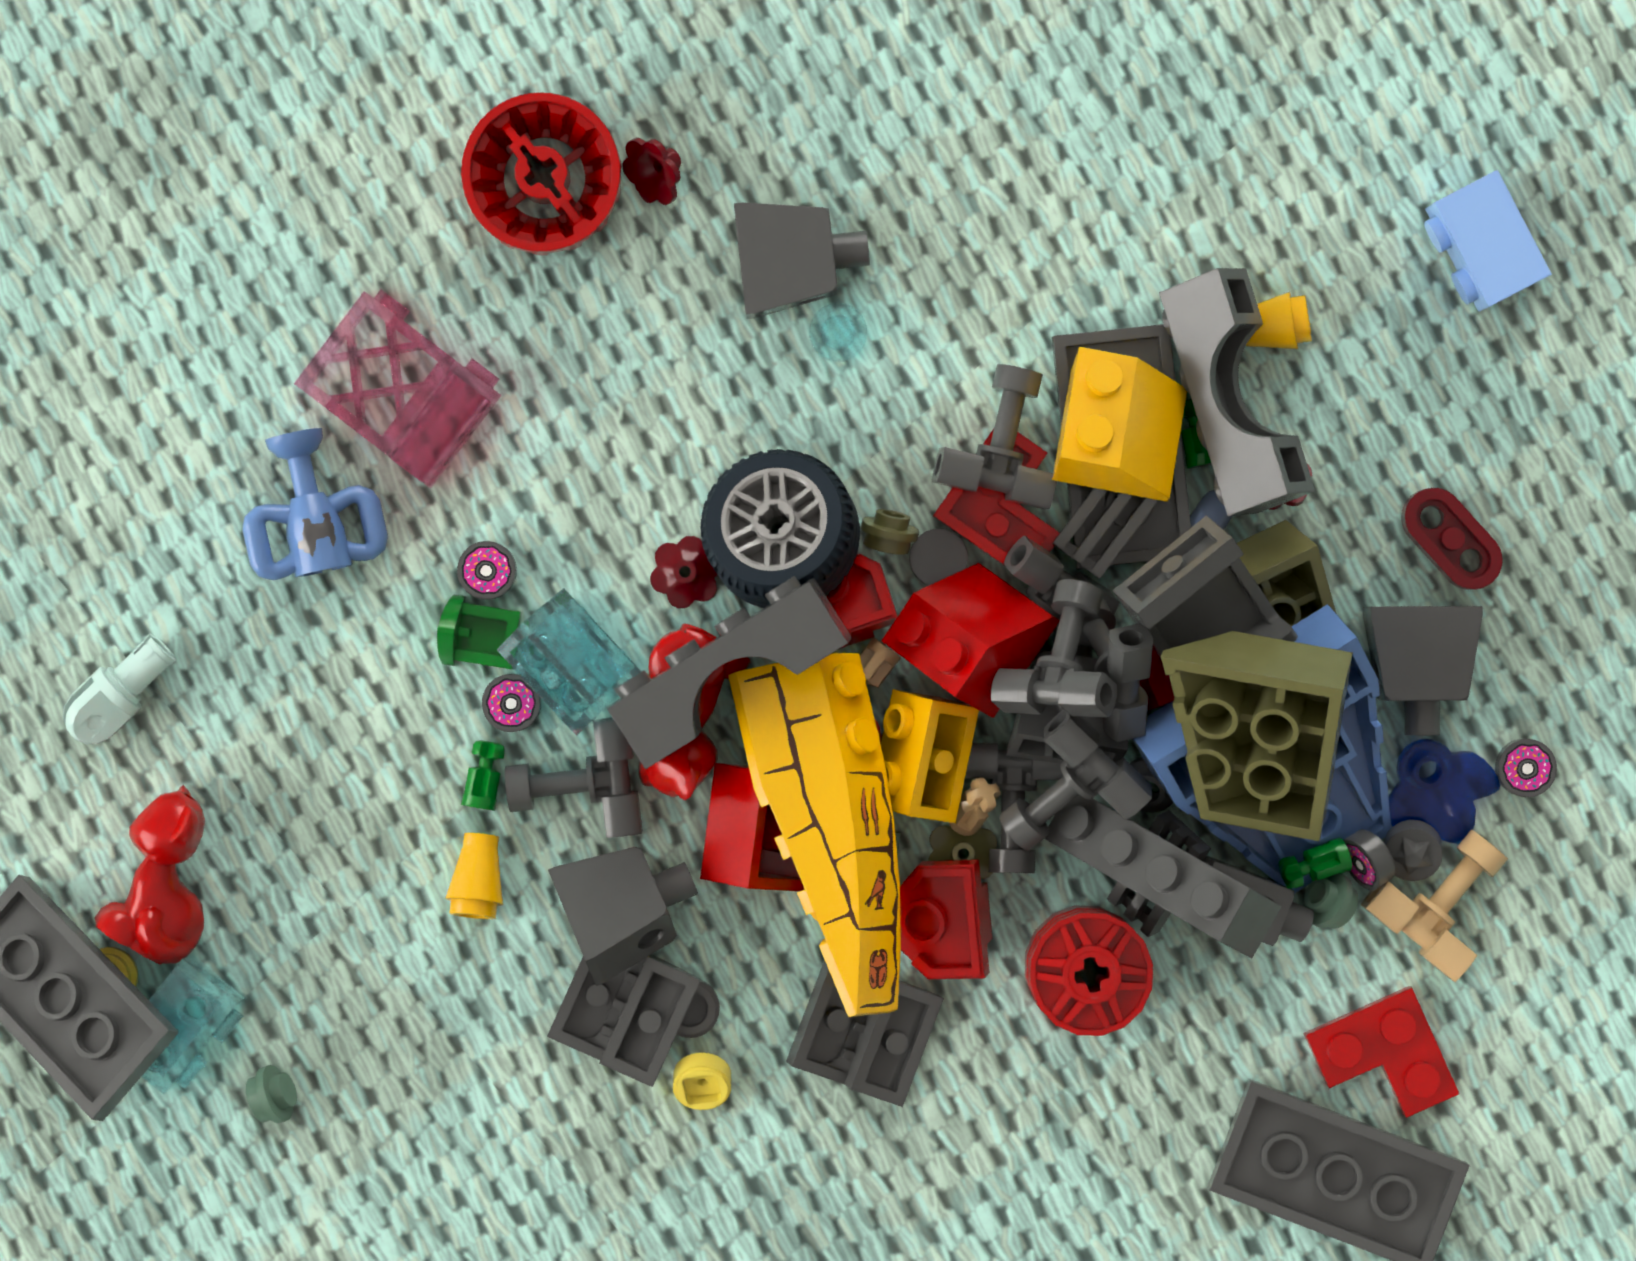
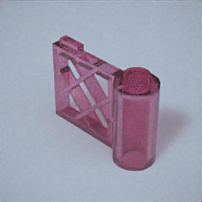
[294,289,502,488]

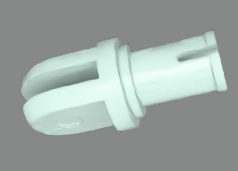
[63,633,176,744]

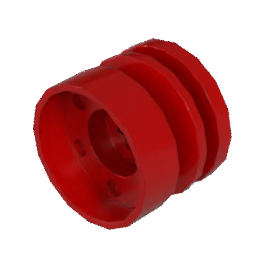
[1024,905,1153,1036]

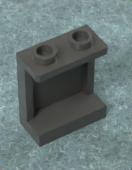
[1112,515,1298,660]

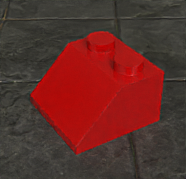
[881,563,1060,718]
[700,763,804,891]

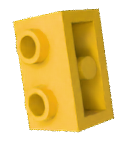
[881,689,979,823]

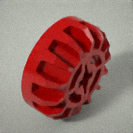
[461,92,622,256]

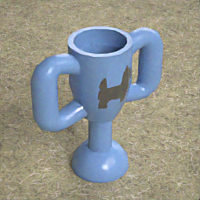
[242,428,388,580]

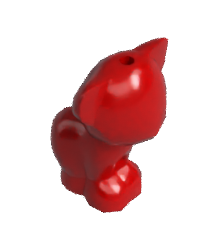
[638,623,751,800]
[94,785,205,965]

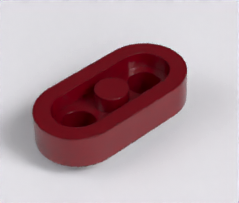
[1401,488,1503,590]

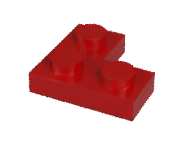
[933,429,1060,568]
[1303,986,1460,1118]

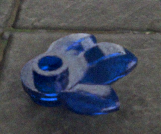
[1389,739,1500,844]

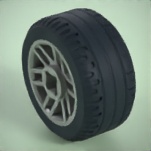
[700,449,860,608]

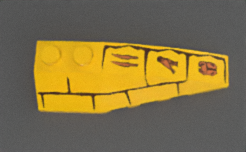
[728,653,901,1017]

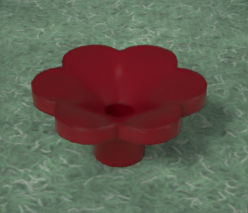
[622,137,681,205]
[650,536,718,608]

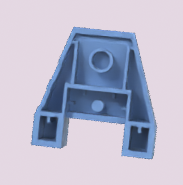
[1132,604,1391,894]

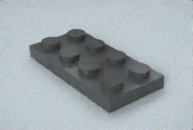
[1052,324,1191,569]
[0,875,179,1121]
[1207,1079,1470,1261]

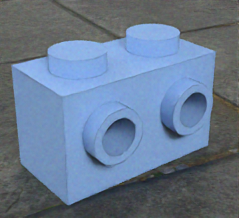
[1424,170,1552,312]

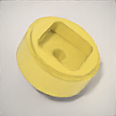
[673,1053,731,1110]

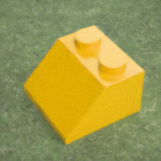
[1052,347,1187,502]

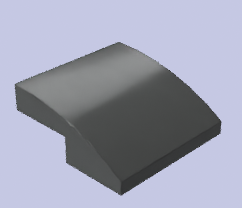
[547,954,701,1087]
[786,960,944,1107]

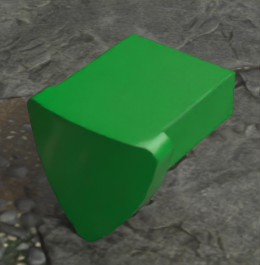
[437,594,522,669]

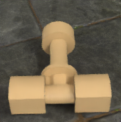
[1361,830,1508,982]

